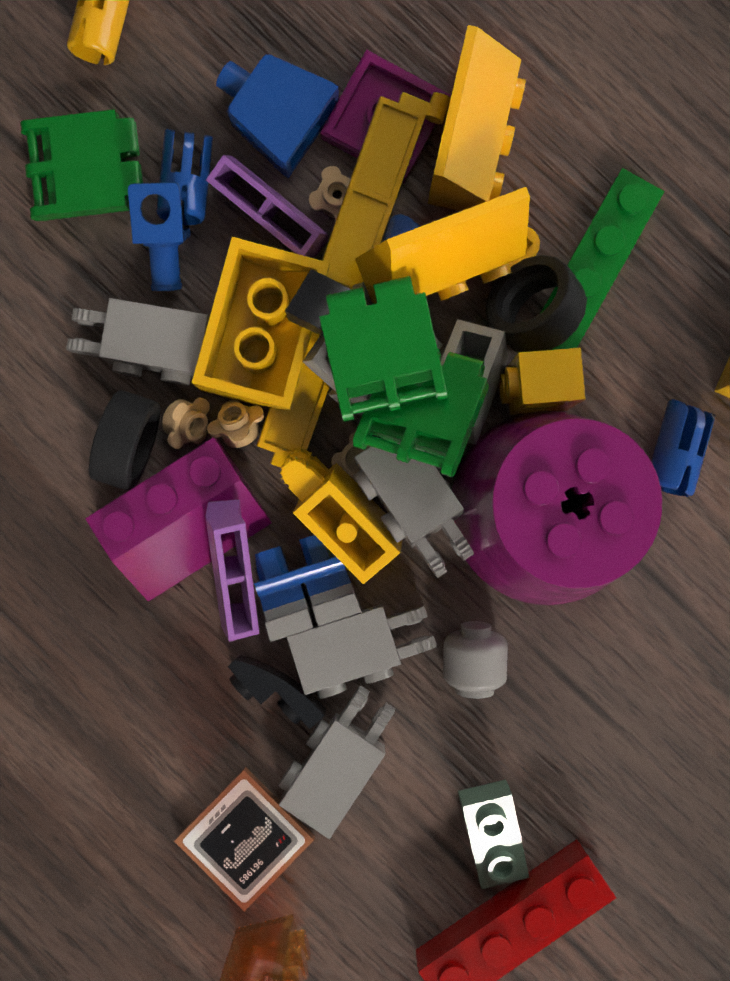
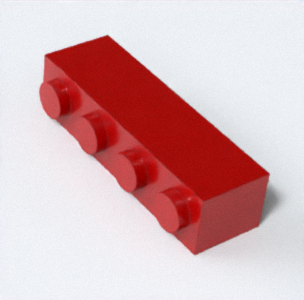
[416,839,617,981]

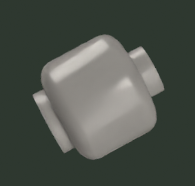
[443,621,508,699]

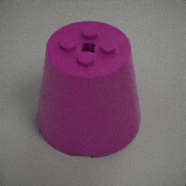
[452,411,662,605]

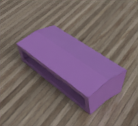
[206,154,328,258]
[205,500,259,642]

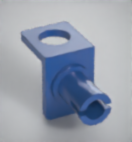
[128,182,191,291]

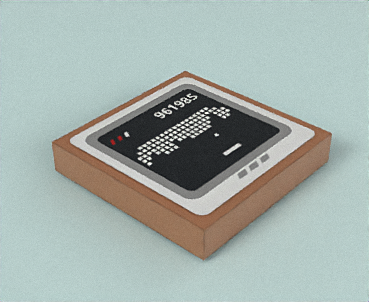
[174,767,315,912]

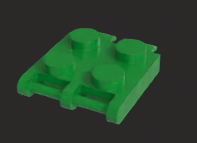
[20,109,143,221]
[319,276,448,422]
[353,348,489,477]

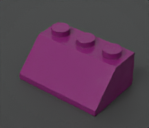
[85,437,272,601]

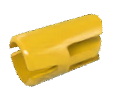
[67,0,129,65]

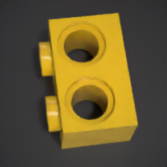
[499,348,586,415]

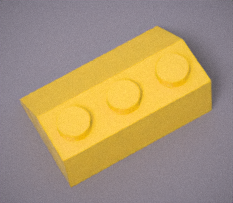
[428,25,526,211]
[355,187,530,304]
[191,237,330,410]

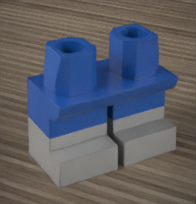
[254,535,362,642]

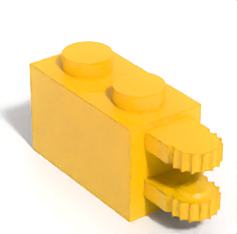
[280,448,403,584]

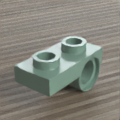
[458,779,529,889]

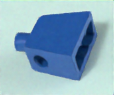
[216,54,339,178]

